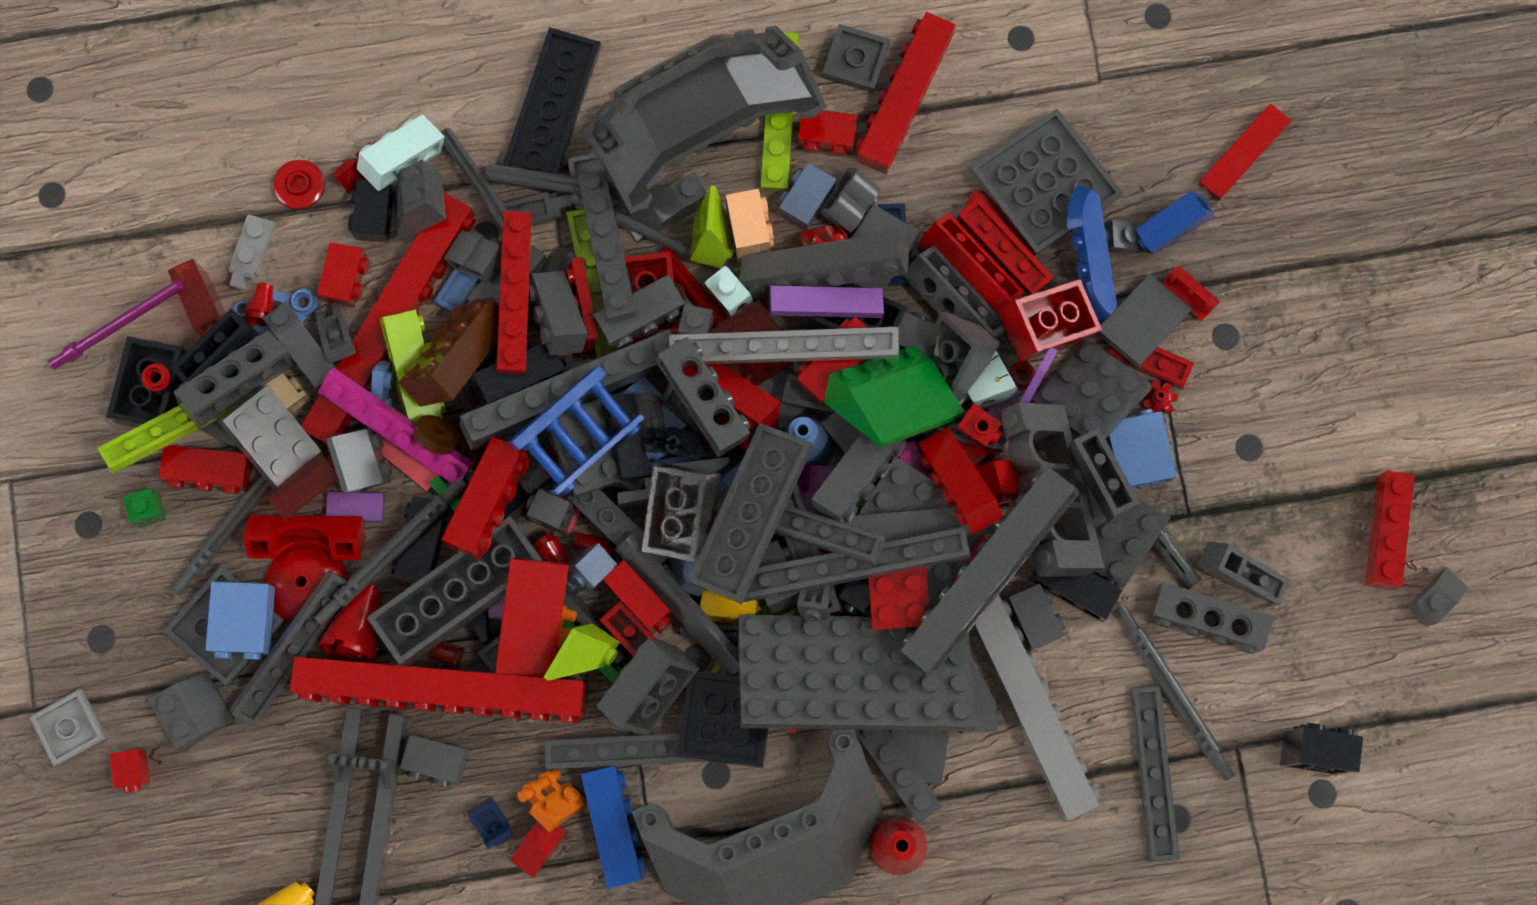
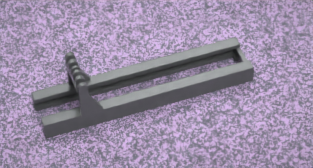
[315,708,408,905]

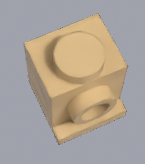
[264,372,312,415]

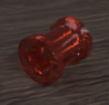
[428,641,466,670]

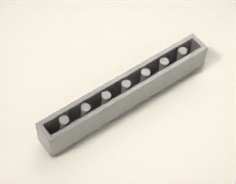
[973,595,1100,821]

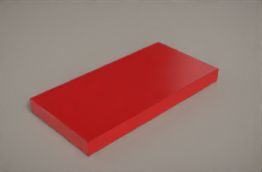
[495,557,569,678]

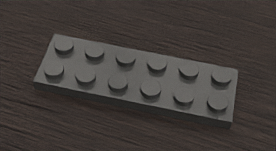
[688,423,813,605]

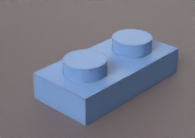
[371,361,394,407]

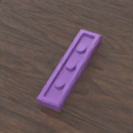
[770,286,884,318]

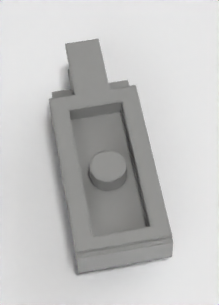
[229,214,276,292]

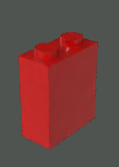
[602,560,673,635]

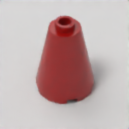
[319,584,382,663]
[869,816,927,875]

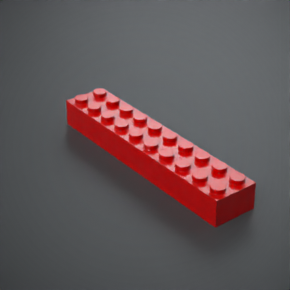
[290,657,589,724]

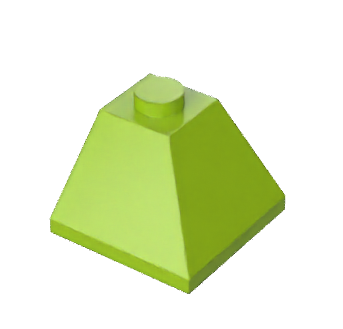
[690,185,734,269]
[544,623,620,681]

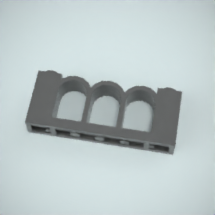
[999,402,1104,577]

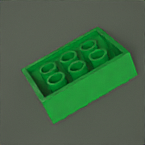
[824,346,965,448]

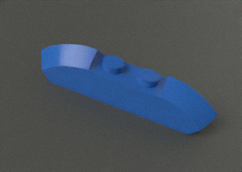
[1067,184,1117,325]

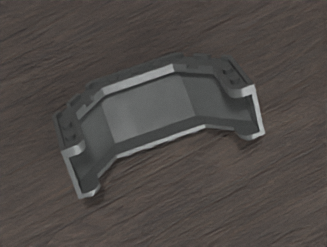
[583,26,827,214]
[632,729,882,905]

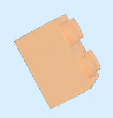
[726,189,774,263]

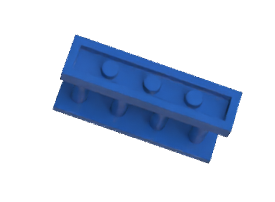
[508,365,644,495]

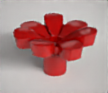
[1142,380,1178,414]

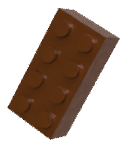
[399,297,499,407]

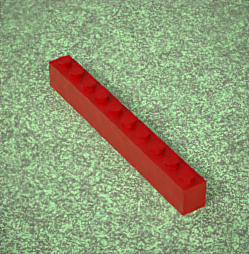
[301,192,476,446]

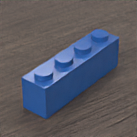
[581,766,647,889]

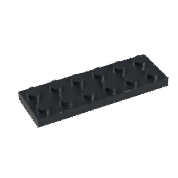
[502,27,601,194]

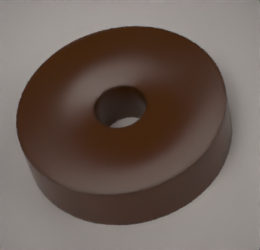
[413,415,460,455]

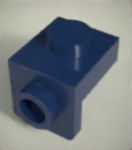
[467,796,512,848]

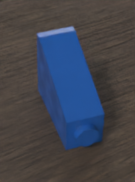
[1136,191,1216,253]

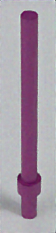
[48,280,183,370]

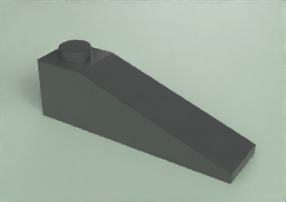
[928,312,999,402]

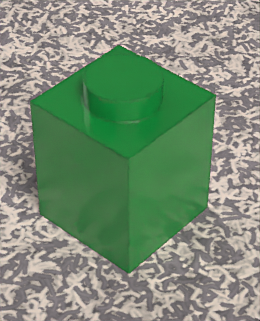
[123,488,166,528]

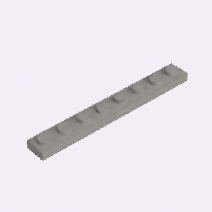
[669,327,899,364]

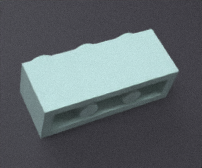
[357,114,444,191]

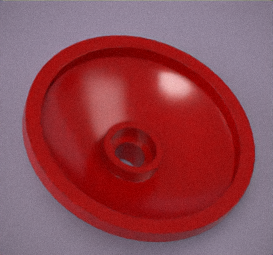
[264,544,349,624]

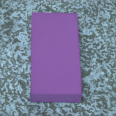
[326,492,385,522]

